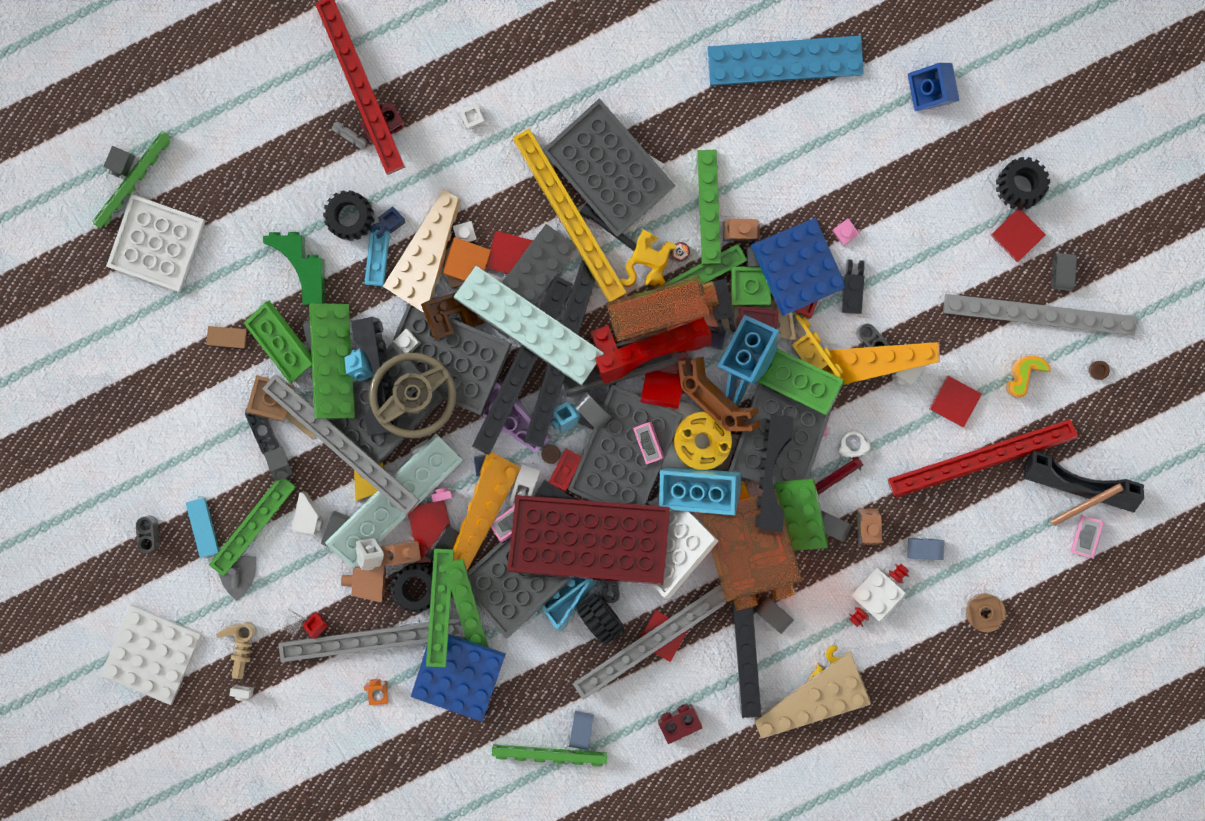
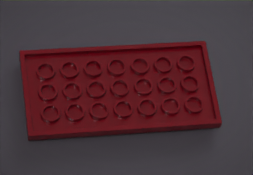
[507,495,670,585]

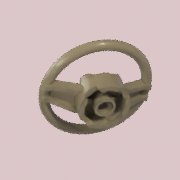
[369,353,456,438]

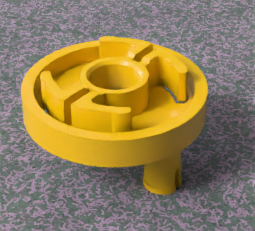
[673,412,732,470]

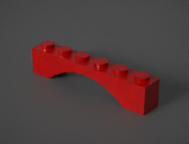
[595,318,712,384]

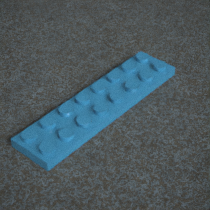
[707,36,864,86]

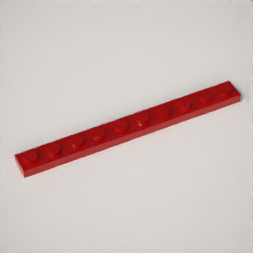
[315,0,405,175]
[888,419,1078,498]

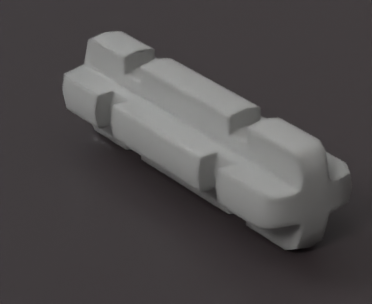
[332,122,368,149]

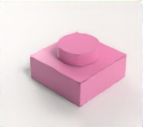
[832,219,859,245]
[431,487,454,502]

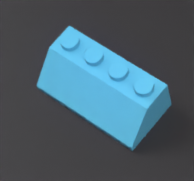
[659,467,742,515]

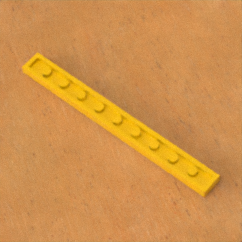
[512,129,627,303]

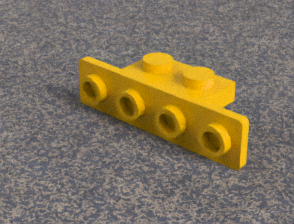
[791,314,844,379]

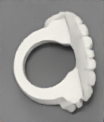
[838,431,871,458]

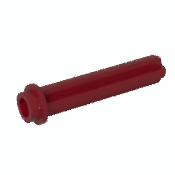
[815,457,864,495]

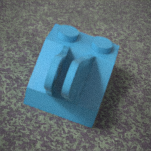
[717,315,781,420]

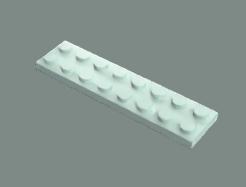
[454,266,604,386]
[325,434,463,568]

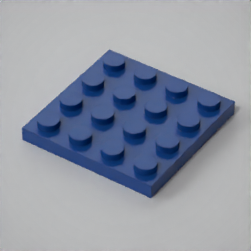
[751,218,845,316]
[410,634,506,722]

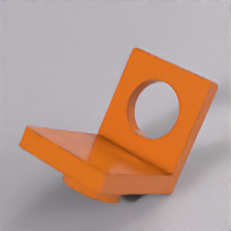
[364,679,388,705]

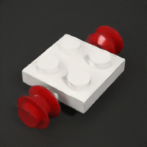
[849,564,910,627]

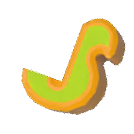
[1006,356,1050,397]

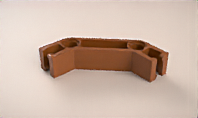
[678,357,760,431]

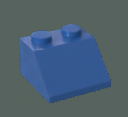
[908,63,960,111]

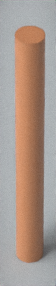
[1051,483,1124,526]

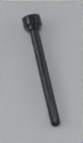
[579,203,636,251]

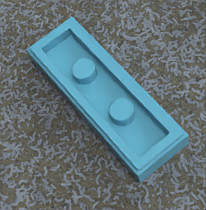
[365,230,390,287]
[186,497,220,558]

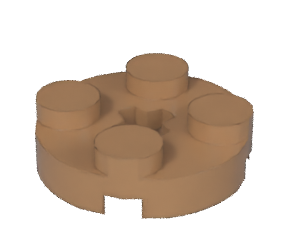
[966,593,1006,632]

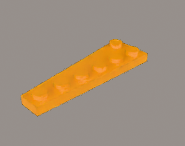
[825,342,940,385]
[453,452,521,570]

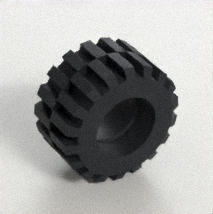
[996,157,1050,210]
[323,190,375,241]
[391,563,433,613]
[577,593,625,645]

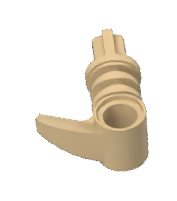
[216,622,256,679]

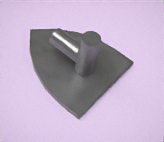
[219,556,256,601]

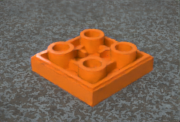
[442,237,491,282]

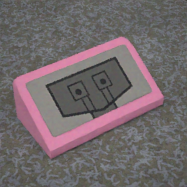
[633,421,665,464]
[491,506,515,543]
[1071,515,1103,558]

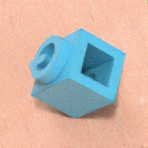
[344,350,374,382]
[551,401,581,434]

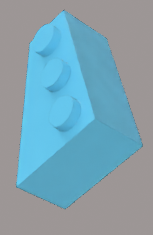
[542,578,596,632]

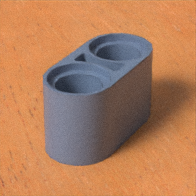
[907,538,945,560]
[569,711,594,750]

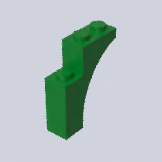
[263,232,325,306]

